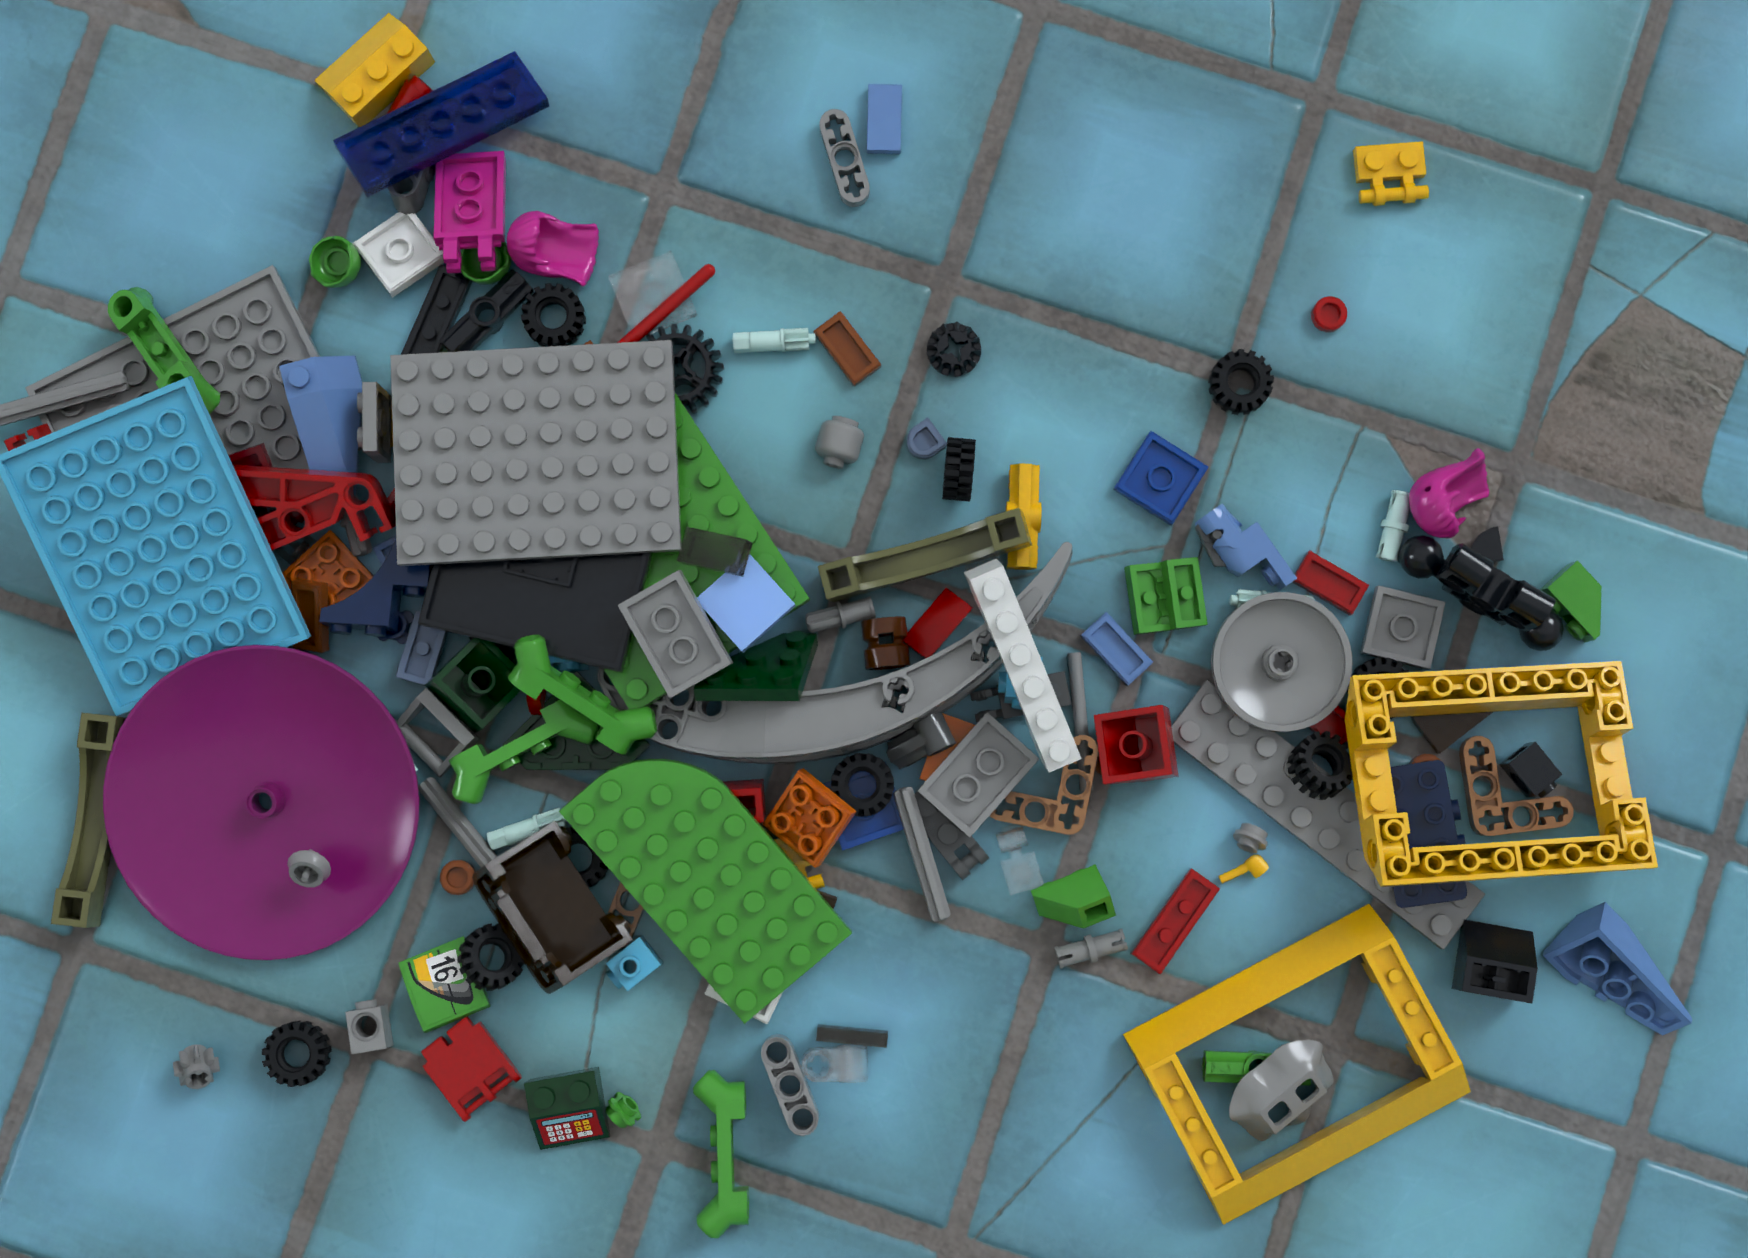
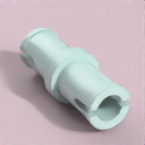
[1376,490,1410,562]

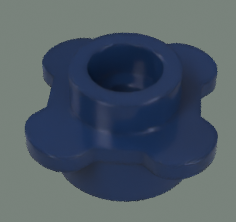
[378,610,414,644]

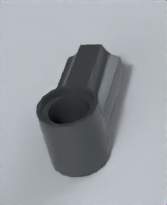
[886,711,956,769]

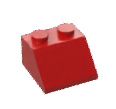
[1094,705,1179,785]

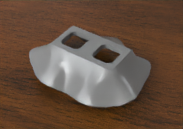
[1229,1040,1334,1141]

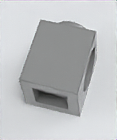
[345,999,394,1055]

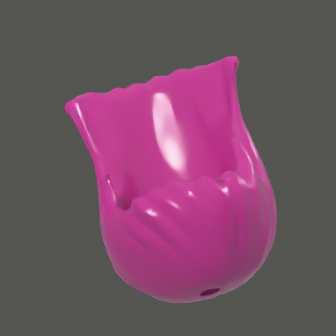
[506,211,599,287]
[1409,448,1489,539]

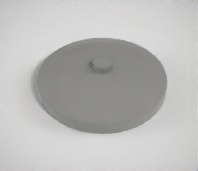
[1211,592,1353,732]

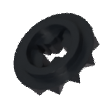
[927,322,981,377]

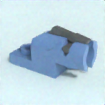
[1195,504,1297,590]

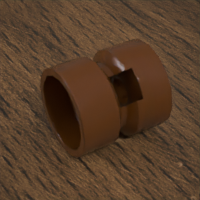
[861,616,911,670]

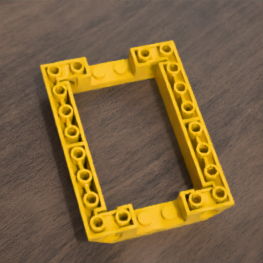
[1345,661,1658,887]
[1123,904,1471,1225]

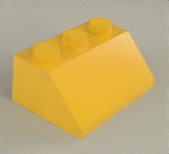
[314,13,435,130]

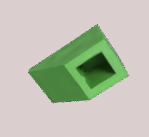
[1540,560,1602,643]
[1030,864,1116,929]

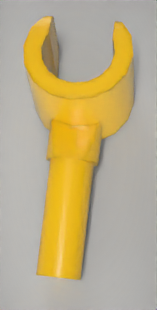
[1219,854,1269,884]

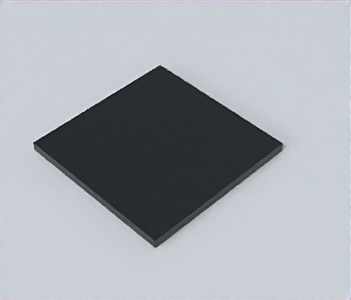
[418,553,653,673]

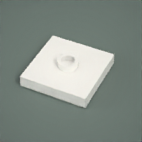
[352,212,444,298]

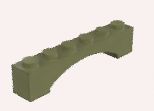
[818,508,1033,602]
[51,712,126,928]

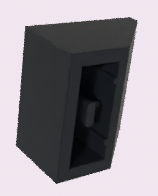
[1451,920,1538,1004]

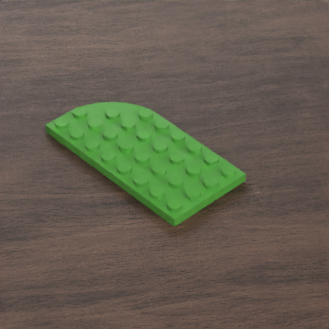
[559,759,852,1024]

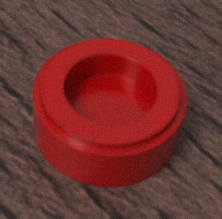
[1311,296,1347,332]

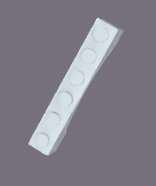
[964,559,1082,773]

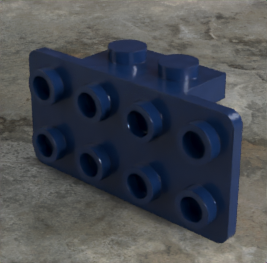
[1390,760,1467,908]

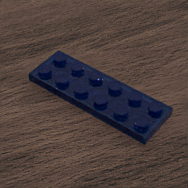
[333,51,549,197]

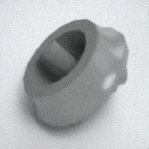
[287,849,331,887]

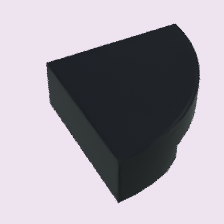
[1470,526,1504,562]

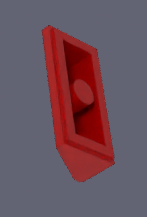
[903,588,973,659]

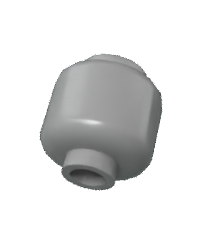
[815,416,864,469]

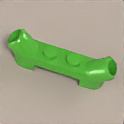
[108,287,220,414]
[508,634,657,755]
[449,700,600,804]
[693,1070,749,1238]

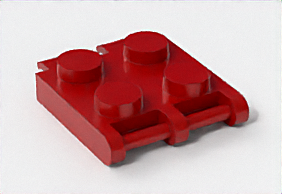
[421,1016,522,1122]

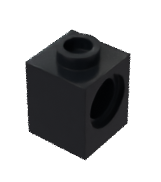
[1499,742,1562,798]

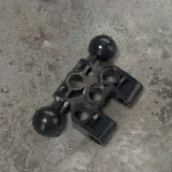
[1399,535,1564,651]

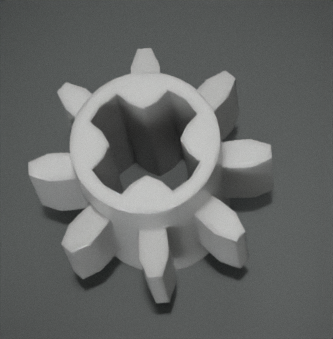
[173,1045,220,1089]

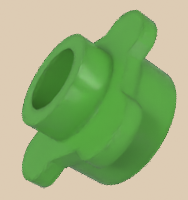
[606,1092,641,1128]

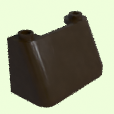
[472,821,633,994]

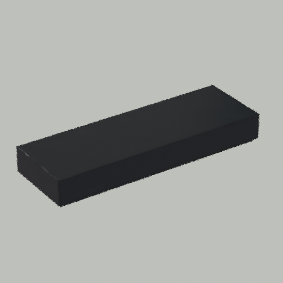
[401,265,473,355]

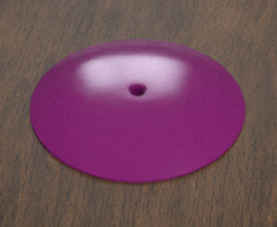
[103,645,420,960]

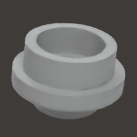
[1233,823,1268,853]

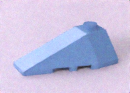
[279,356,362,496]
[1543,902,1692,1036]

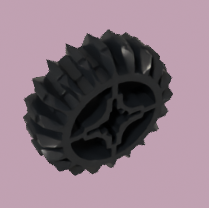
[646,324,724,414]

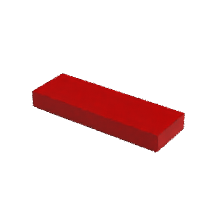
[1130,868,1220,975]

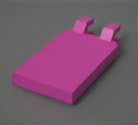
[434,151,506,274]

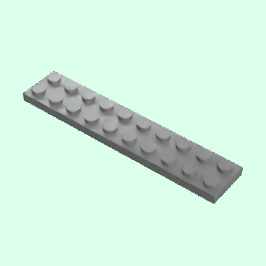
[1171,680,1485,950]

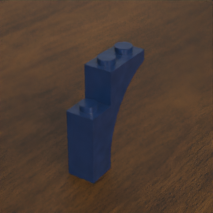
[319,537,433,637]

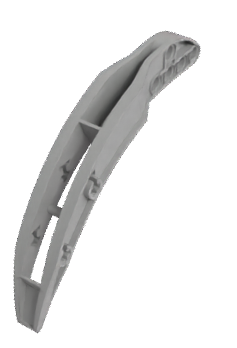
[597,542,1073,764]

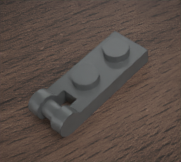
[915,792,990,880]

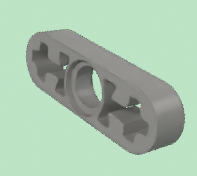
[820,109,870,207]

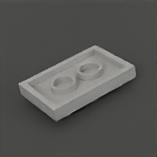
[618,570,733,698]
[917,712,1040,838]

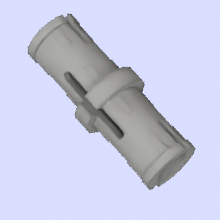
[1054,929,1128,969]

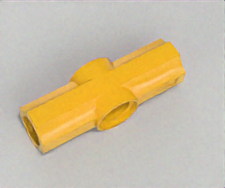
[1005,463,1042,570]

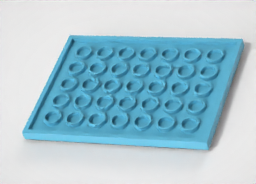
[0,376,311,716]

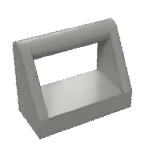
[396,688,481,777]

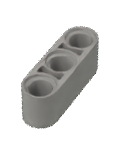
[761,1034,819,1136]

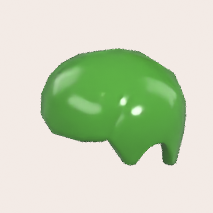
[309,236,361,288]
[461,242,511,285]

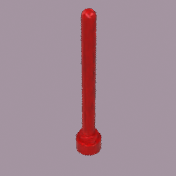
[617,264,715,343]

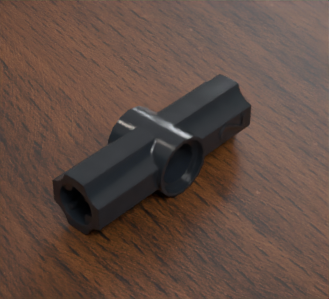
[439,269,534,352]

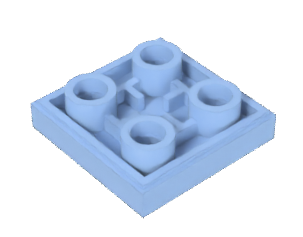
[697,552,796,653]

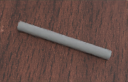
[1067,652,1094,791]

